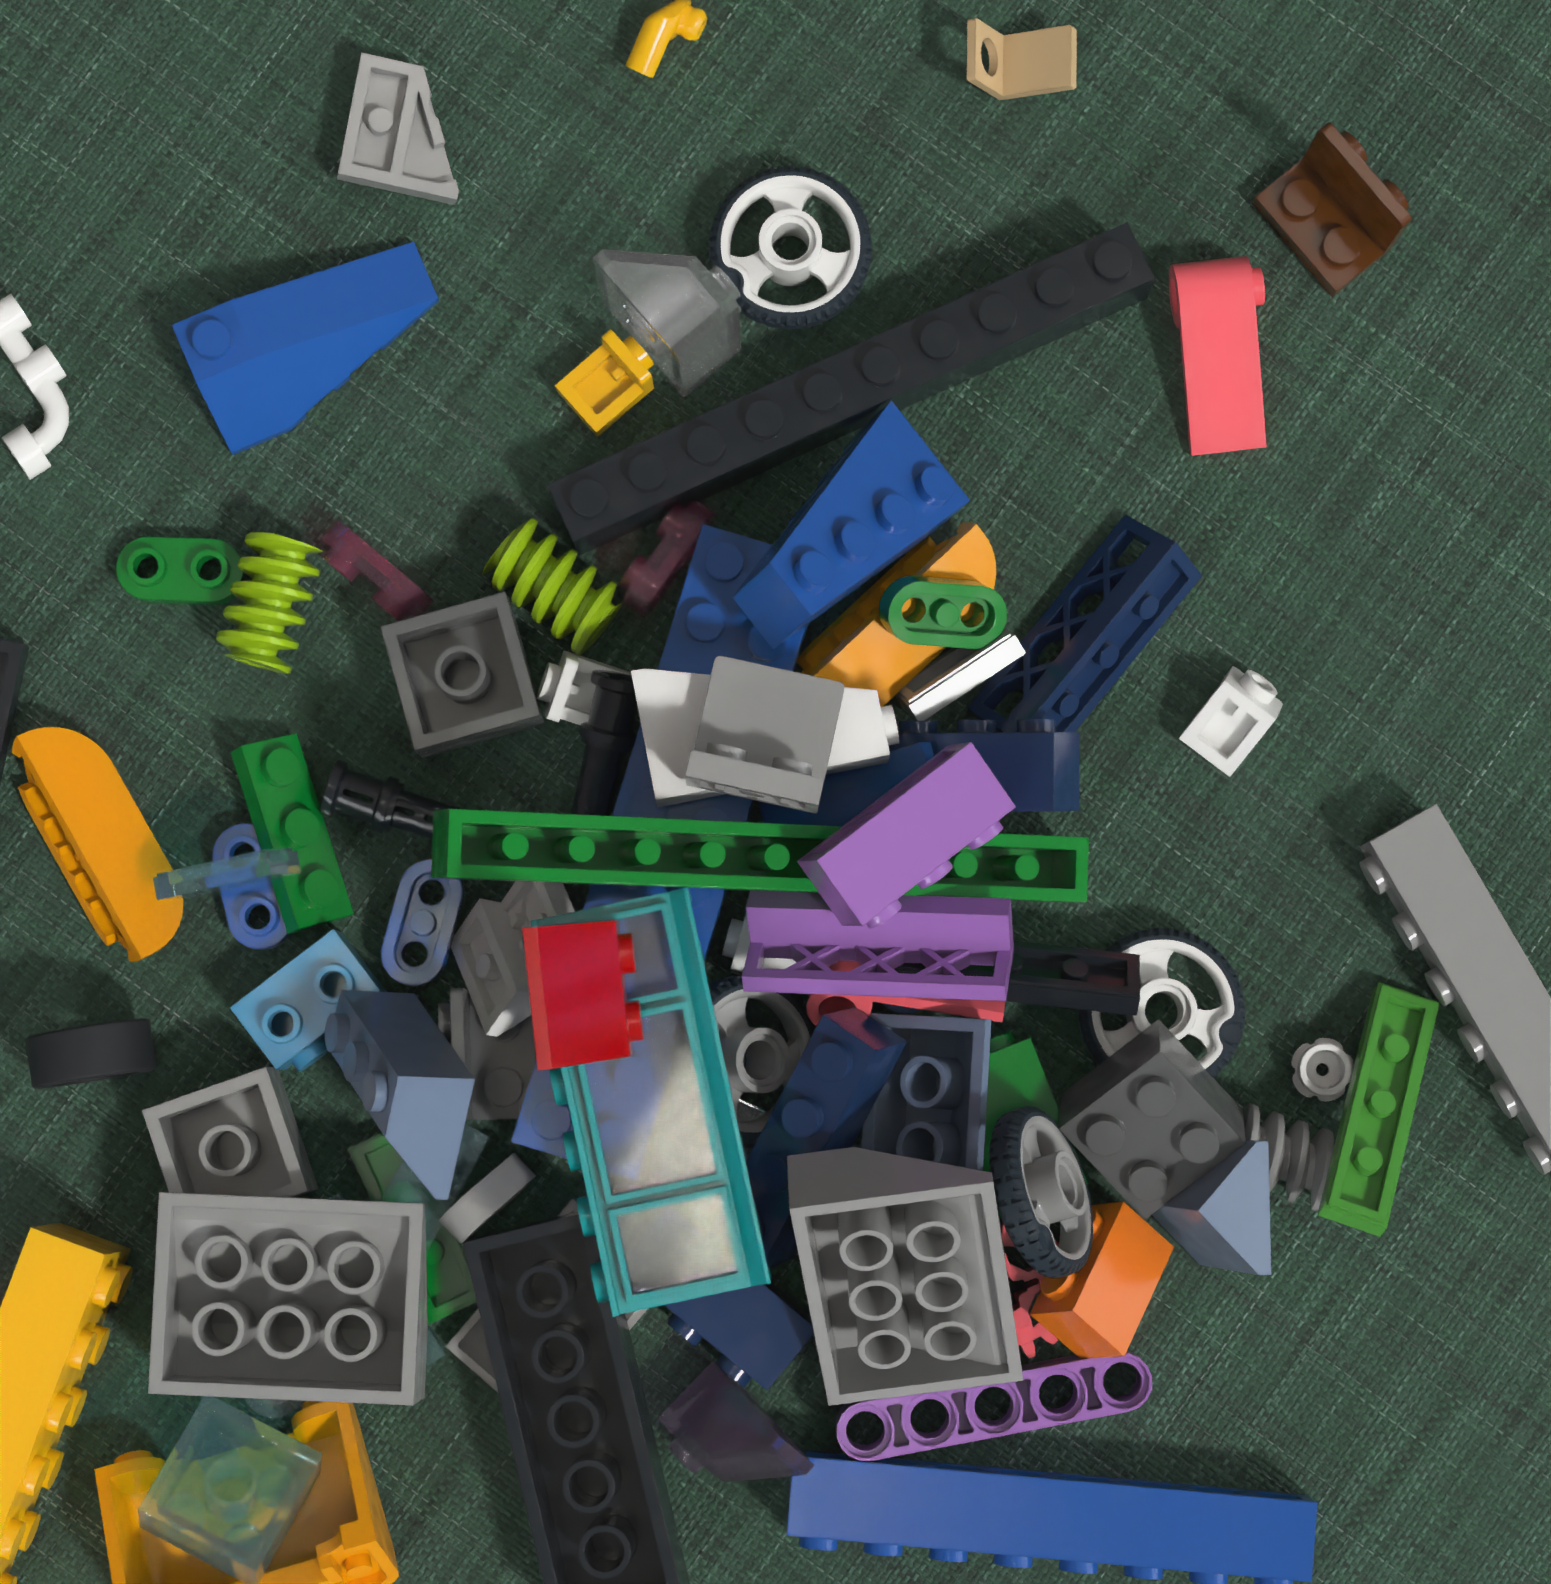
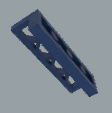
[967,515,1202,733]

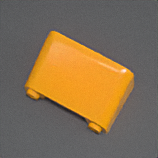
[94,1401,399,1584]

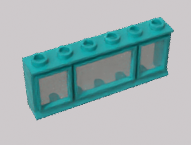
[522,887,771,1317]

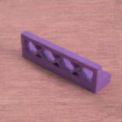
[742,891,1014,1001]

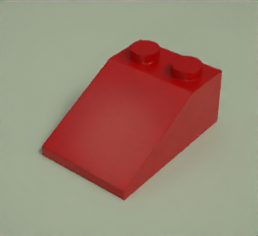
[522,920,644,1071]

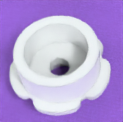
[1291,1038,1354,1102]

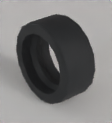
[25,1018,157,1089]

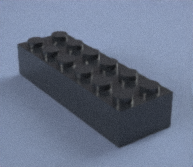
[463,1211,690,1584]

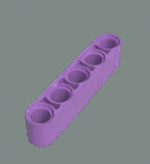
[835,1350,1152,1461]

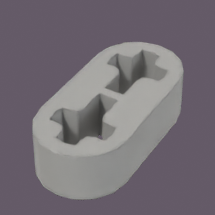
[439,1153,536,1245]

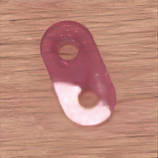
[619,500,716,618]
[321,520,434,621]

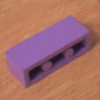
[797,742,1016,929]

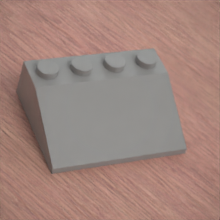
[787,1147,1024,1406]
[148,1192,428,1406]

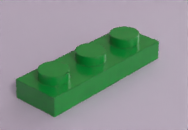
[230,733,354,934]

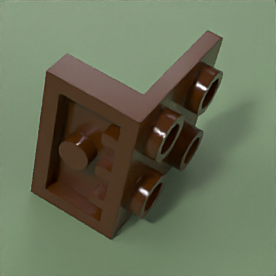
[1252,122,1412,298]

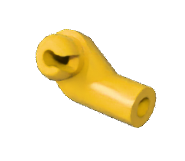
[625,0,707,78]

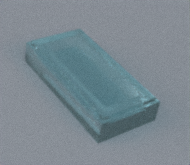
[153,848,301,900]

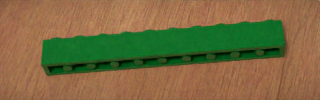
[431,809,1089,902]

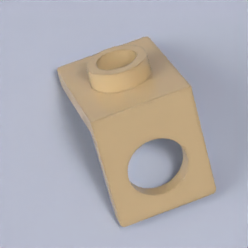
[967,18,1077,100]

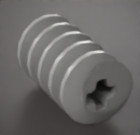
[1243,1103,1334,1212]

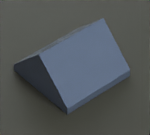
[1151,1139,1271,1275]

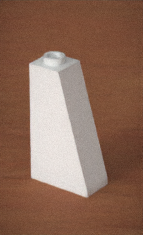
[631,669,899,807]

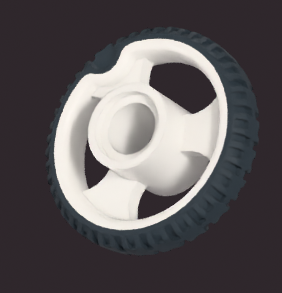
[709,166,872,329]
[1078,928,1245,1077]

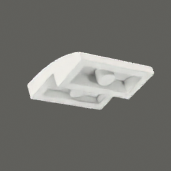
[451,881,575,1037]

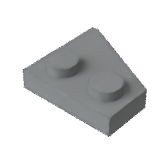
[337,52,459,205]

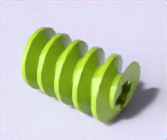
[482,517,622,655]
[216,532,324,674]

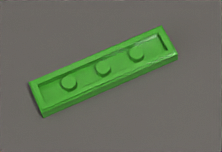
[1317,982,1440,1237]

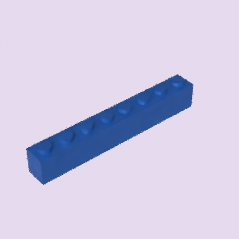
[786,1449,1318,1584]

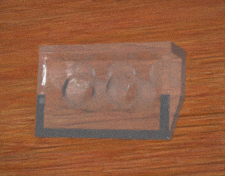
[593,249,742,398]

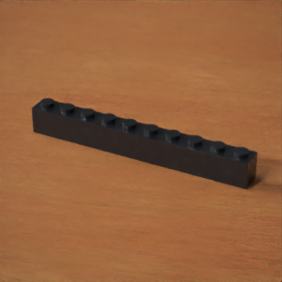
[547,222,1155,556]

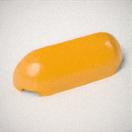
[797,522,996,707]
[12,727,183,962]

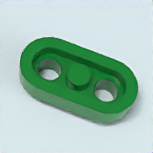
[116,537,247,605]
[879,576,1007,649]

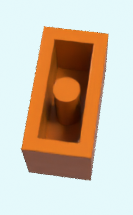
[1030,1201,1174,1359]

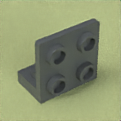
[438,988,536,1121]

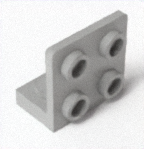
[685,656,844,814]

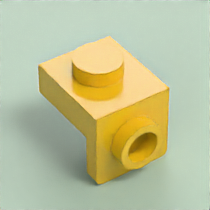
[555,329,654,437]

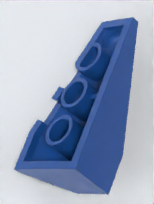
[172,242,439,455]

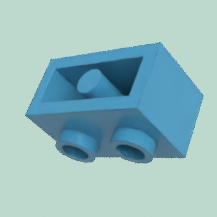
[230,929,387,1072]

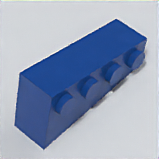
[732,400,970,649]

